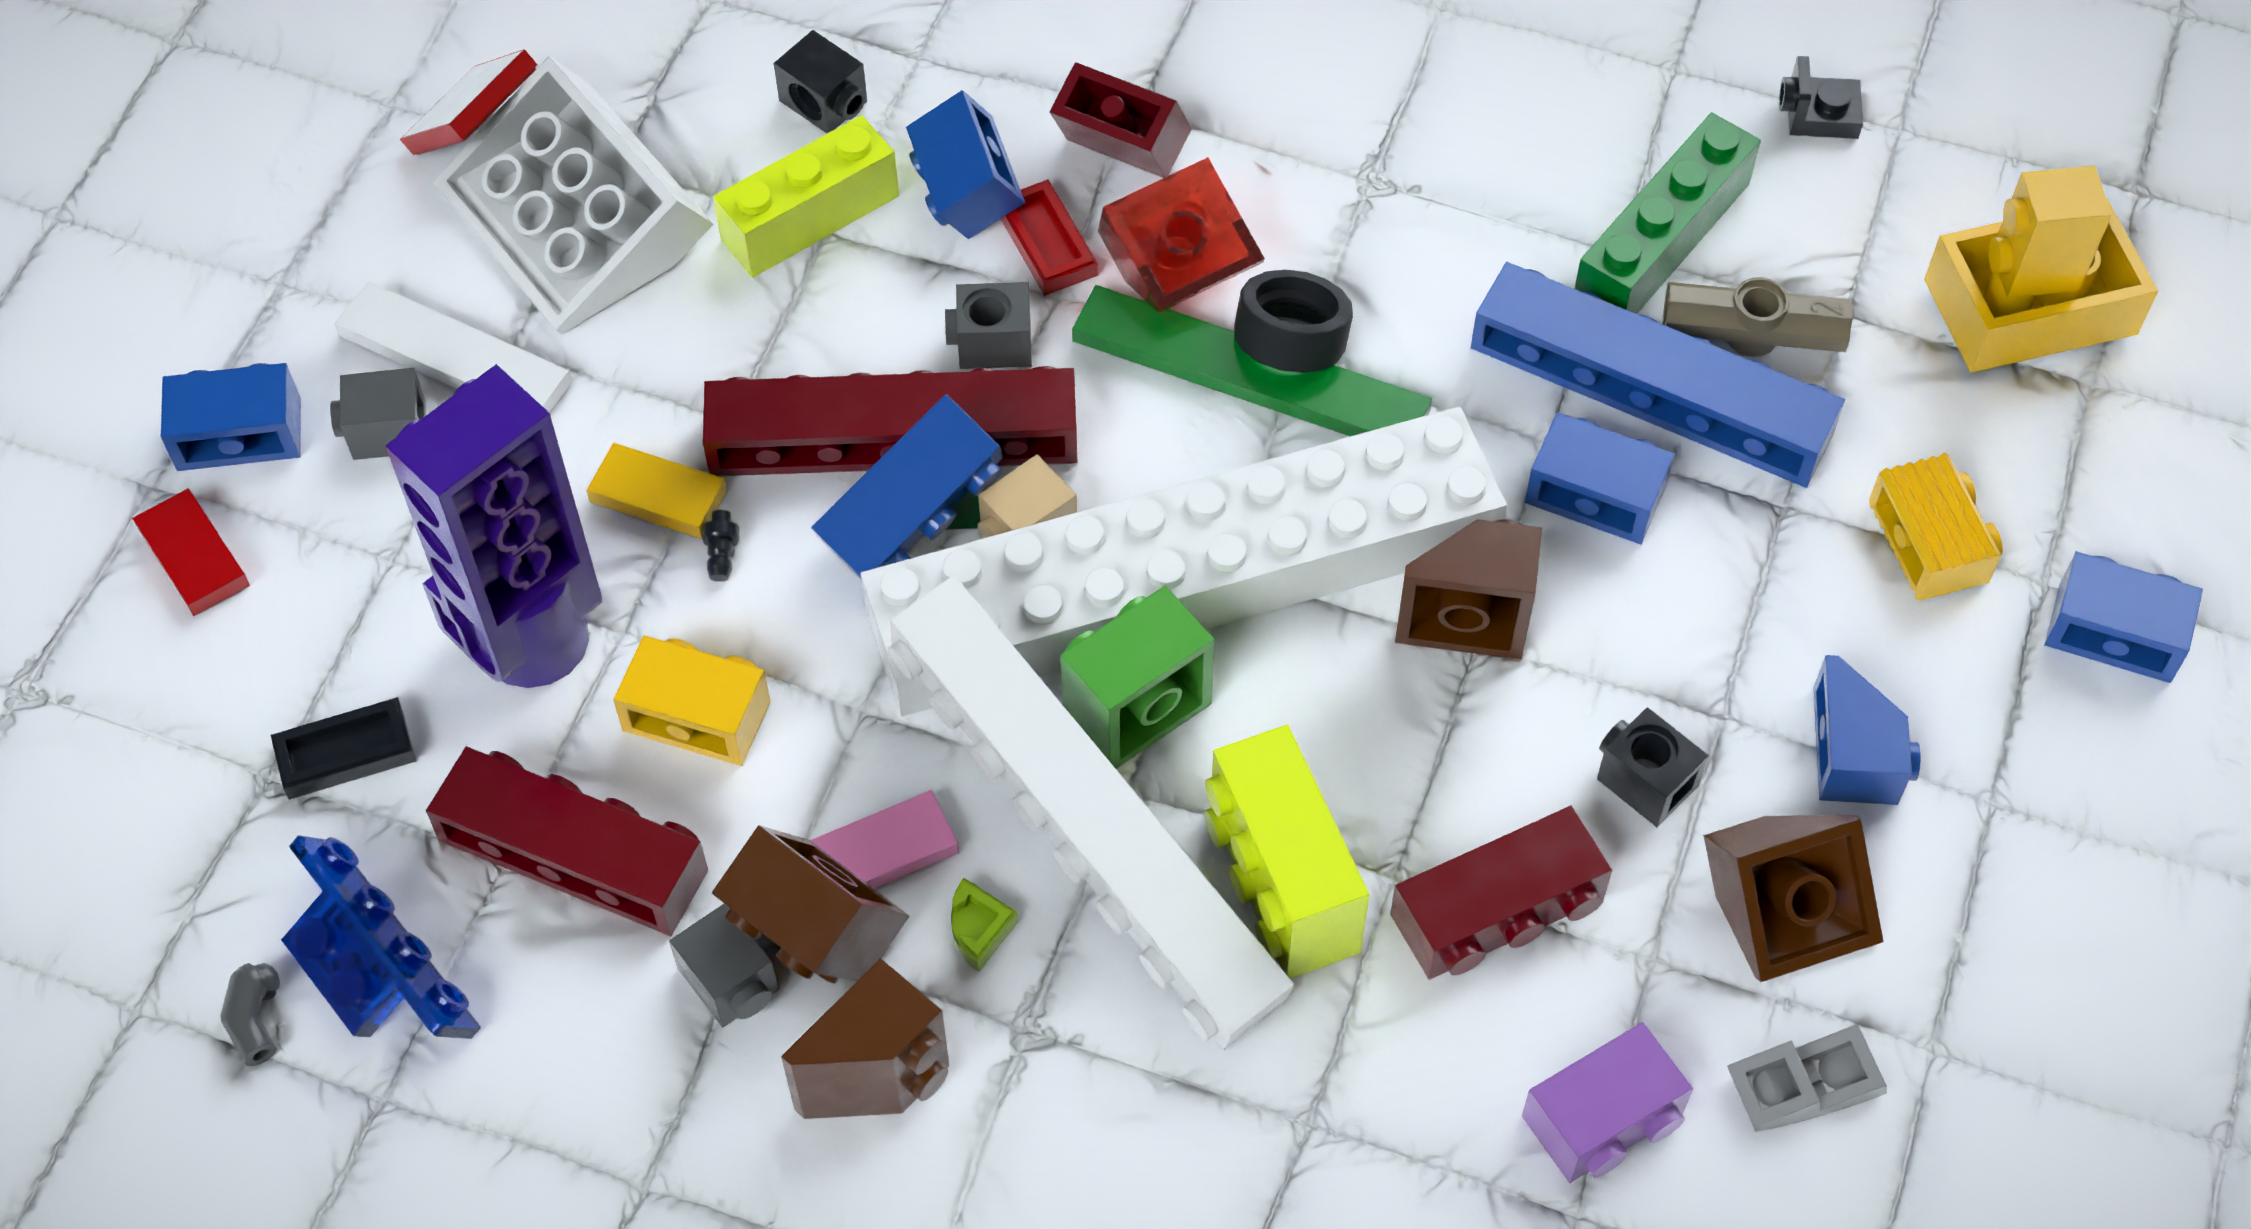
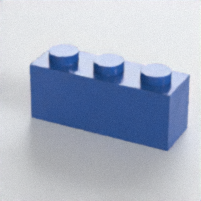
[811,394,1003,581]

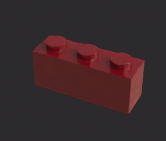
[1390,805,1612,980]

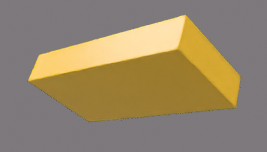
[586,442,728,539]

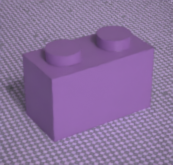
[1521,1022,1693,1183]

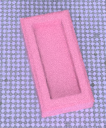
[810,790,959,889]

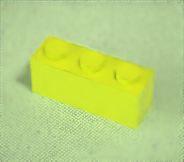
[713,115,899,278]

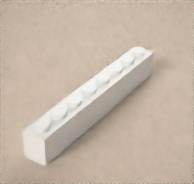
[888,574,1294,1050]

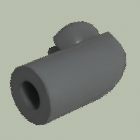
[220,963,280,1066]

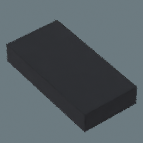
[270,697,417,800]

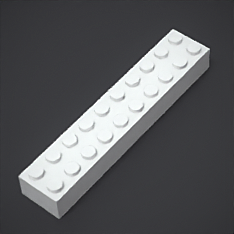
[861,406,1507,717]

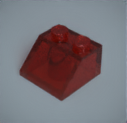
[1098,157,1265,313]

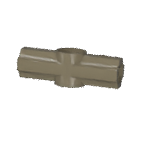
[1662,277,1853,357]

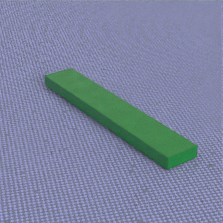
[1072,284,1432,437]

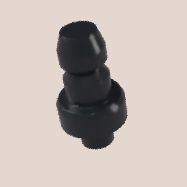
[702,510,740,582]

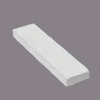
[334,281,573,413]

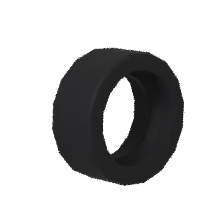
[1234,269,1353,373]

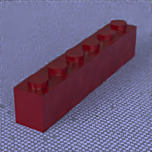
[702,366,1078,476]

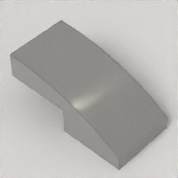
[1727,1024,1887,1132]

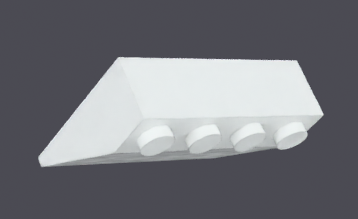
[432,56,713,334]

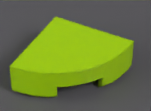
[951,877,1018,972]

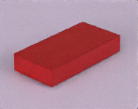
[1001,179,1098,296]
[132,488,250,617]

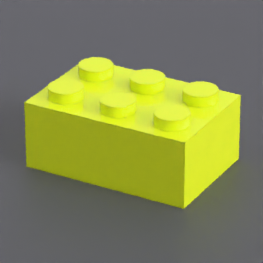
[1204,724,1370,979]

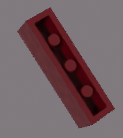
[426,746,709,937]

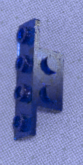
[281,835,481,1039]

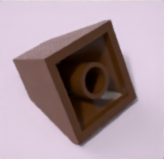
[1703,815,1884,982]

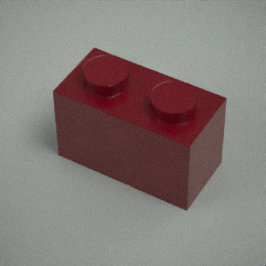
[1049,62,1192,179]

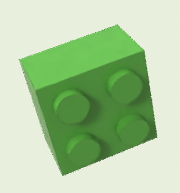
[1060,585,1215,769]

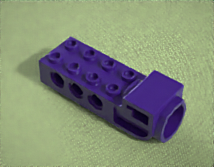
[385,364,602,688]

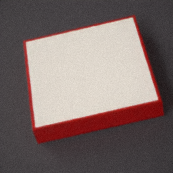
[399,49,538,155]

